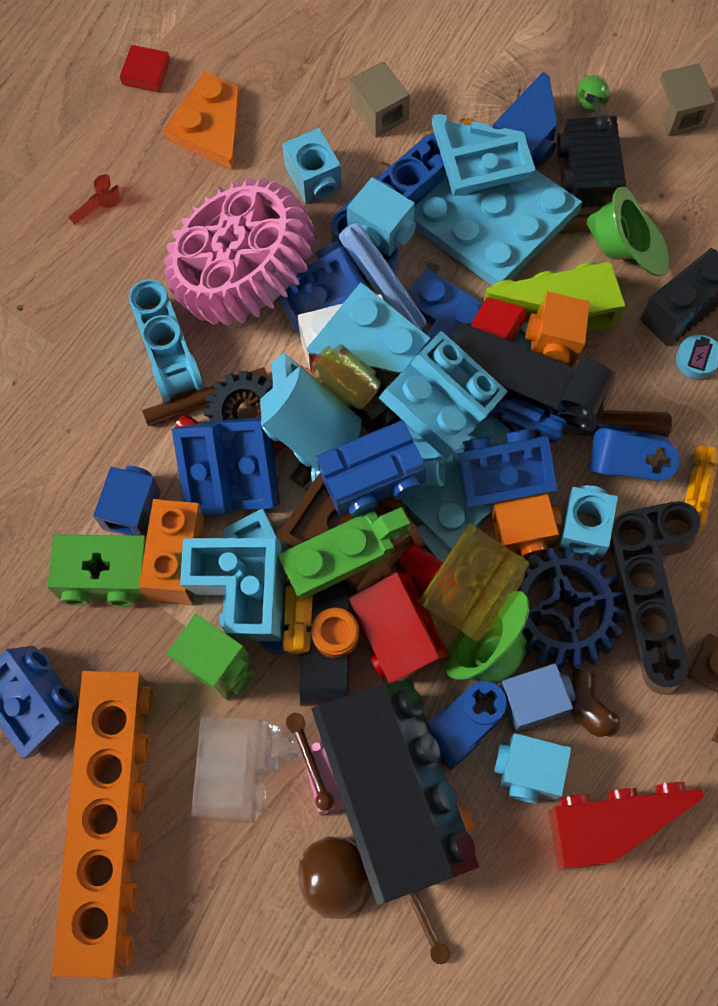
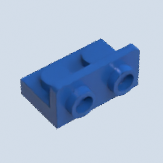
[278,241,367,332]
[452,429,557,507]
[0,646,79,759]

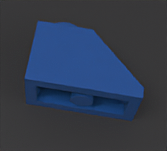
[493,72,557,166]

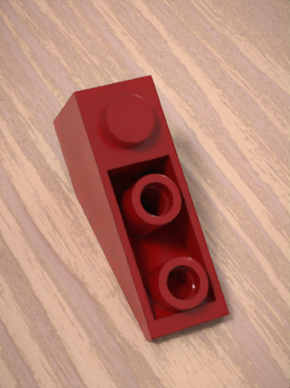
[548,782,704,870]

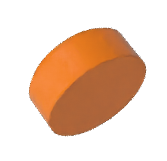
[311,608,359,658]

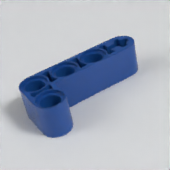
[331,133,447,286]

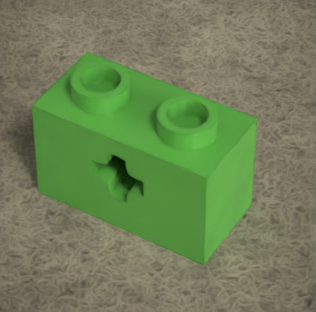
[47,534,148,607]
[166,613,255,701]

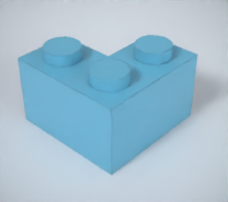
[180,538,289,642]

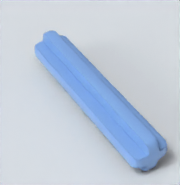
[339,222,426,330]

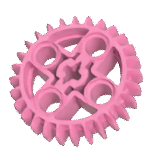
[163,178,316,326]

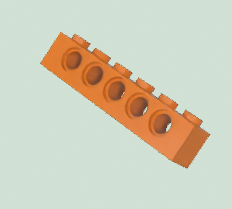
[51,671,154,978]

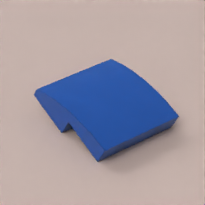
[171,417,280,515]

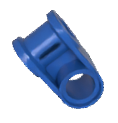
[588,424,680,481]
[428,681,507,771]

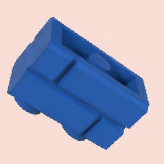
[316,420,426,518]

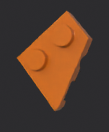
[163,71,240,170]

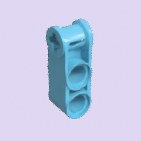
[129,279,205,404]

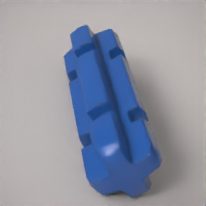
[488,394,566,443]

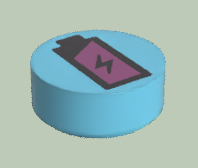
[676,334,718,380]

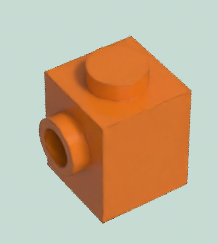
[525,291,590,367]
[490,492,563,559]

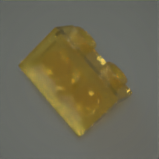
[418,524,529,642]

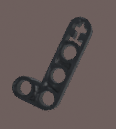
[449,323,616,432]
[611,501,700,695]

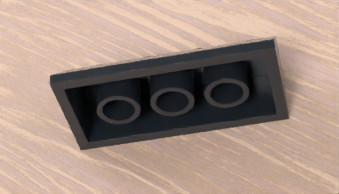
[311,679,479,906]

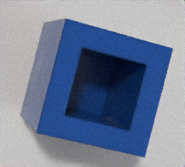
[93,465,161,537]

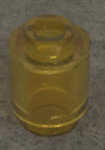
[312,344,381,410]

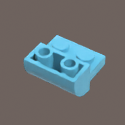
[379,331,508,460]
[260,352,361,471]

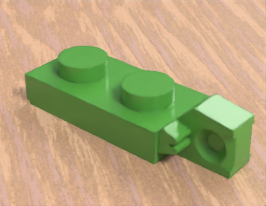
[277,507,411,601]

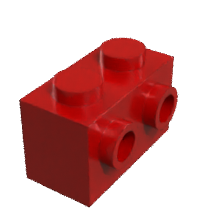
[349,572,451,683]

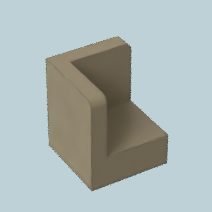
[350,62,410,137]
[660,63,716,136]

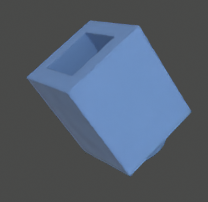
[499,663,575,734]

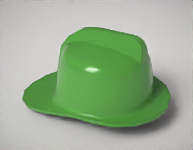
[587,187,669,276]
[444,590,530,684]

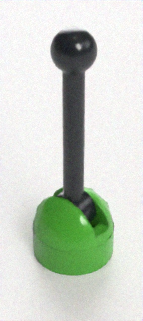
[576,75,612,132]

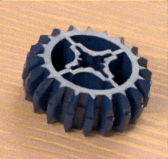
[505,547,628,672]

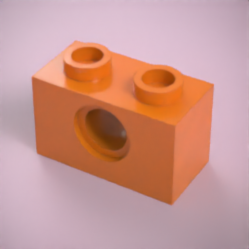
[139,499,206,606]

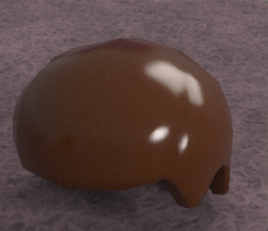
[298,836,372,919]

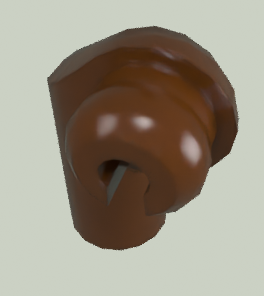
[571,671,620,737]

